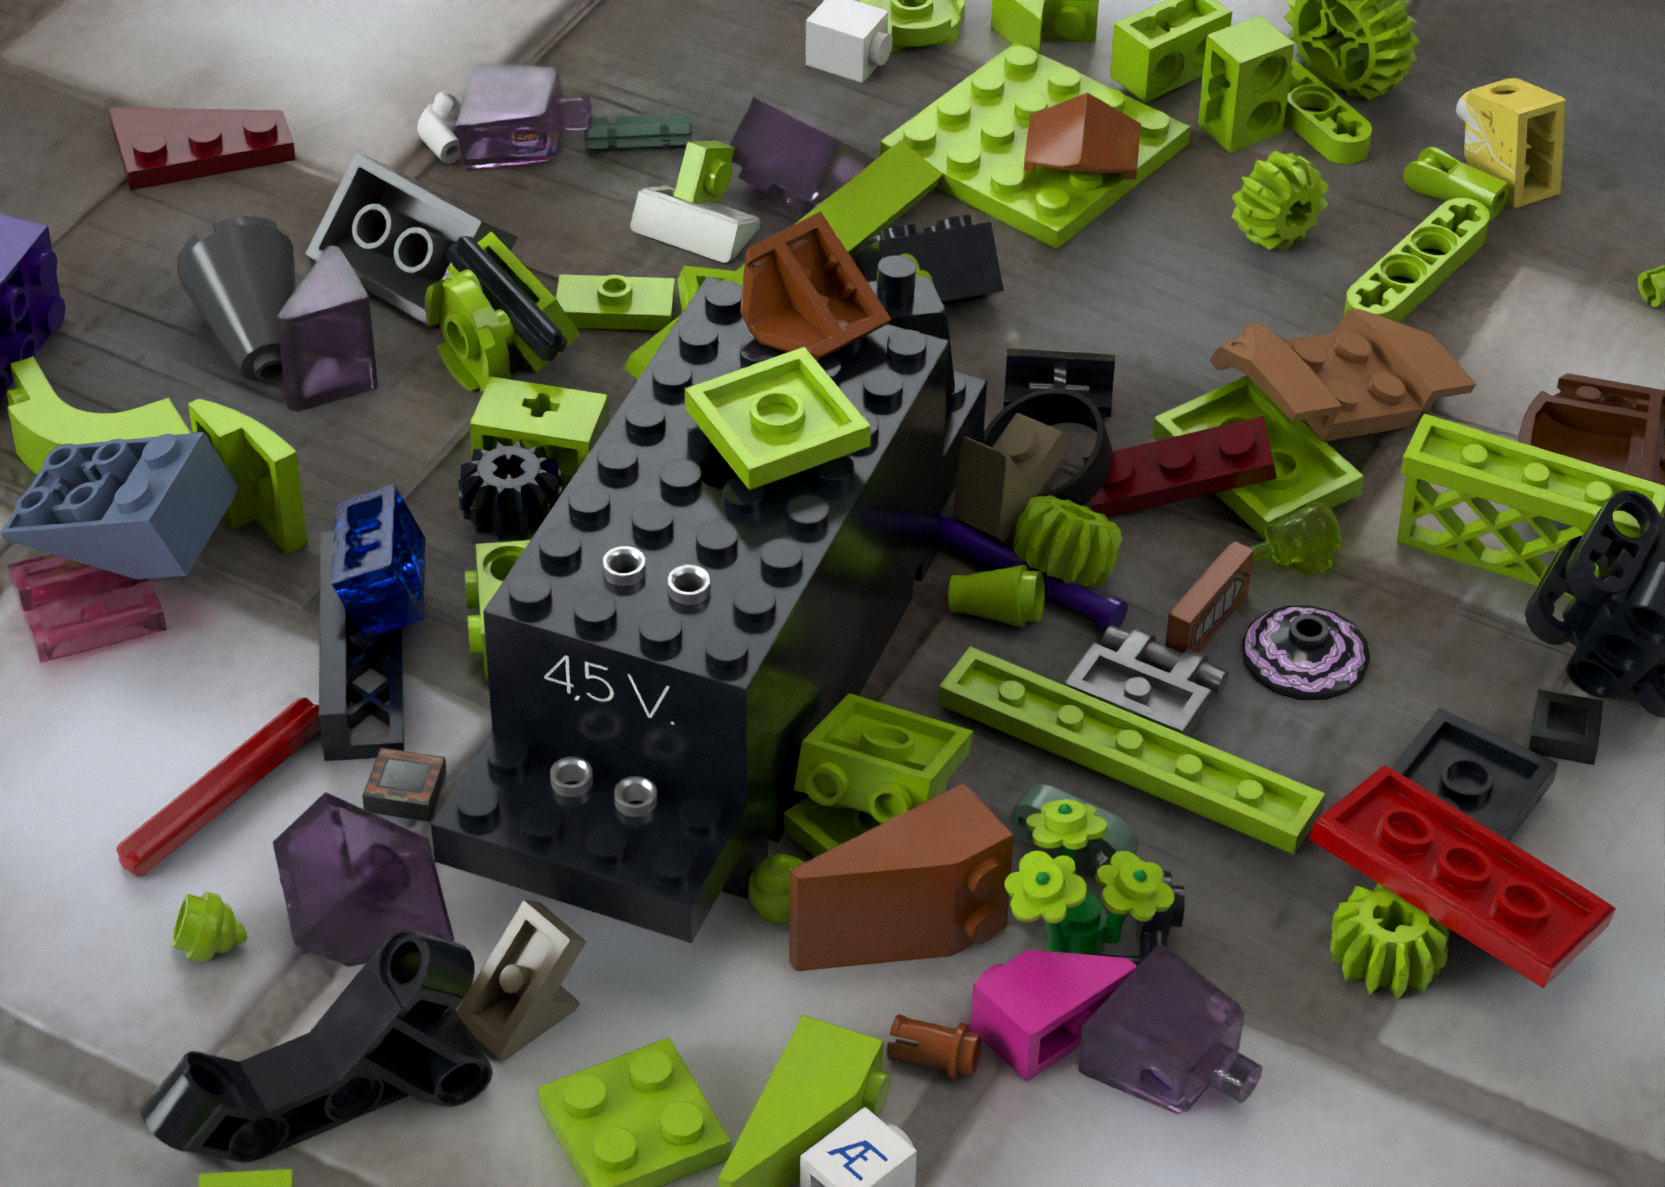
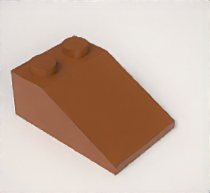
[789,783,1013,971]

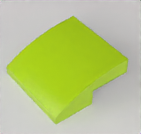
[188,399,308,554]

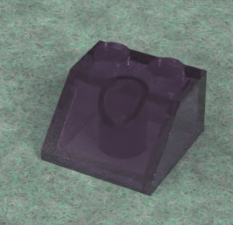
[729,97,875,214]
[272,792,455,967]

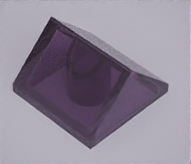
[276,245,378,412]

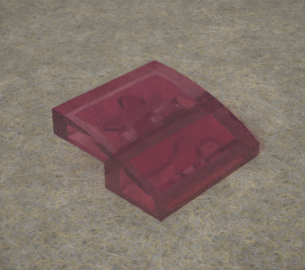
[8,554,167,663]

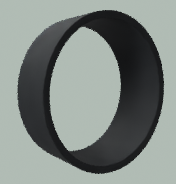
[980,388,1113,506]

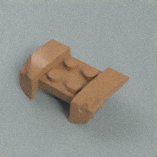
[1209,309,1477,442]

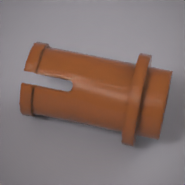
[887,1014,982,1080]

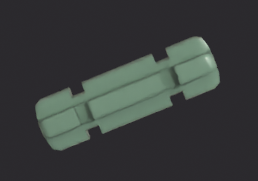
[584,113,693,150]

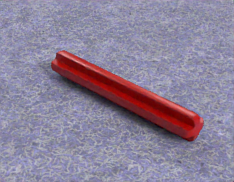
[116,697,321,877]

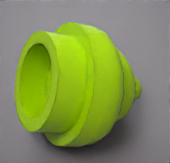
[748,854,805,924]
[171,891,247,962]

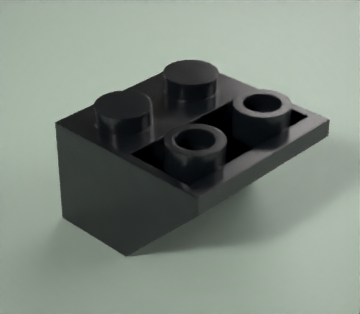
[854,215,1004,305]

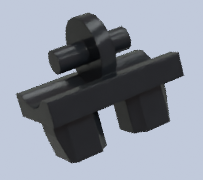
[1003,348,1115,417]

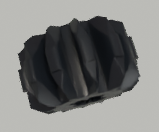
[458,439,562,541]

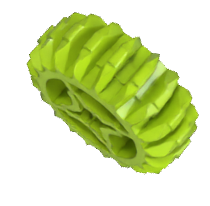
[1284,0,1420,100]

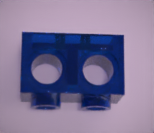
[331,483,426,639]

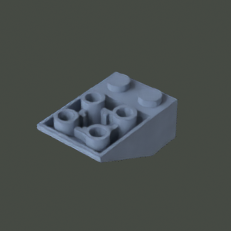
[0,432,240,580]

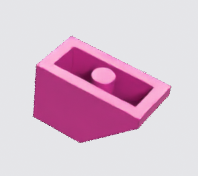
[971,949,1137,1082]

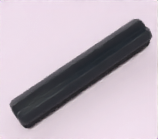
[447,236,567,361]

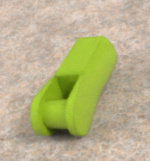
[1403,147,1510,222]

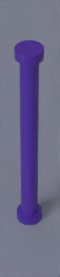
[940,513,1128,633]

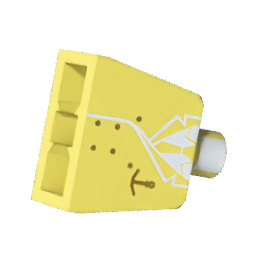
[1456,78,1566,209]

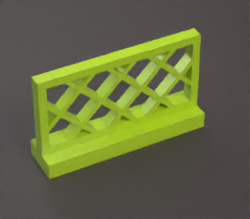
[1397,413,1665,597]

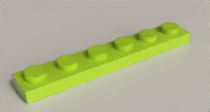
[938,646,1326,855]

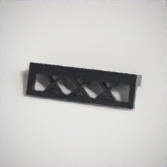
[319,530,404,761]

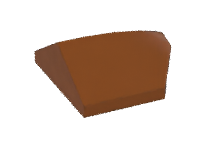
[1024,92,1141,180]
[740,211,891,361]

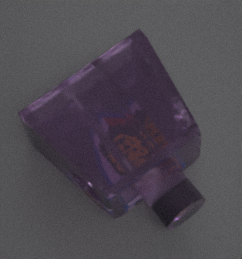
[455,63,592,171]
[1078,943,1262,1114]

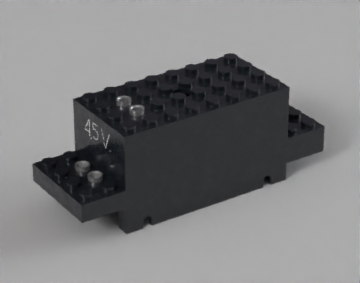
[431,276,987,943]

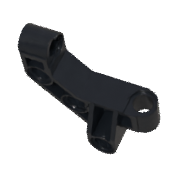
[141,929,493,1162]

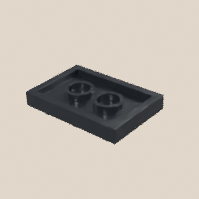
[1392,708,1558,841]

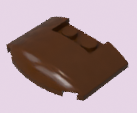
[1518,373,1665,517]

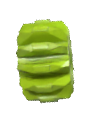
[1231,151,1329,251]
[1013,495,1123,587]
[1330,883,1450,1000]

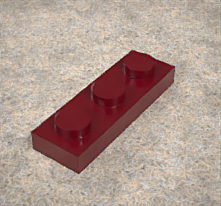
[1083,416,1277,518]

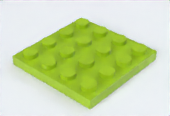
[880,42,1191,249]

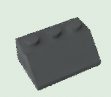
[305,152,518,328]

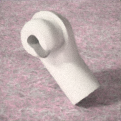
[417,91,464,164]

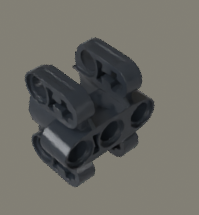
[1525,491,1665,718]

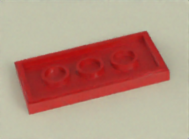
[1308,765,1616,988]

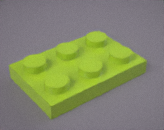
[1152,375,1364,540]

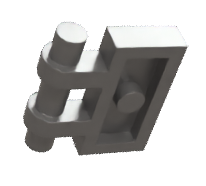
[1064,625,1229,737]

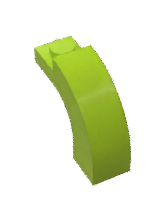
[7,356,190,475]

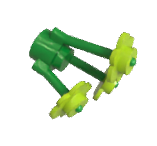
[1005,799,1175,954]

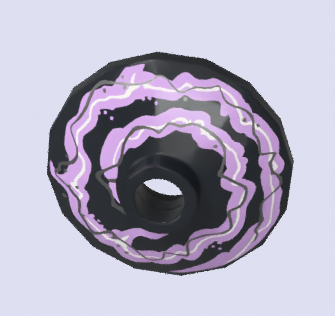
[1242,605,1370,700]

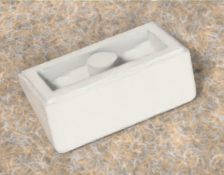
[630,186,762,263]

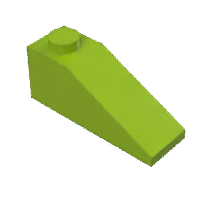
[718,1015,891,1187]

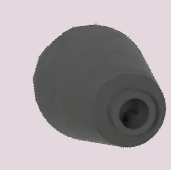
[177,216,299,384]

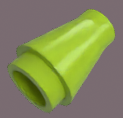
[948,565,1045,628]

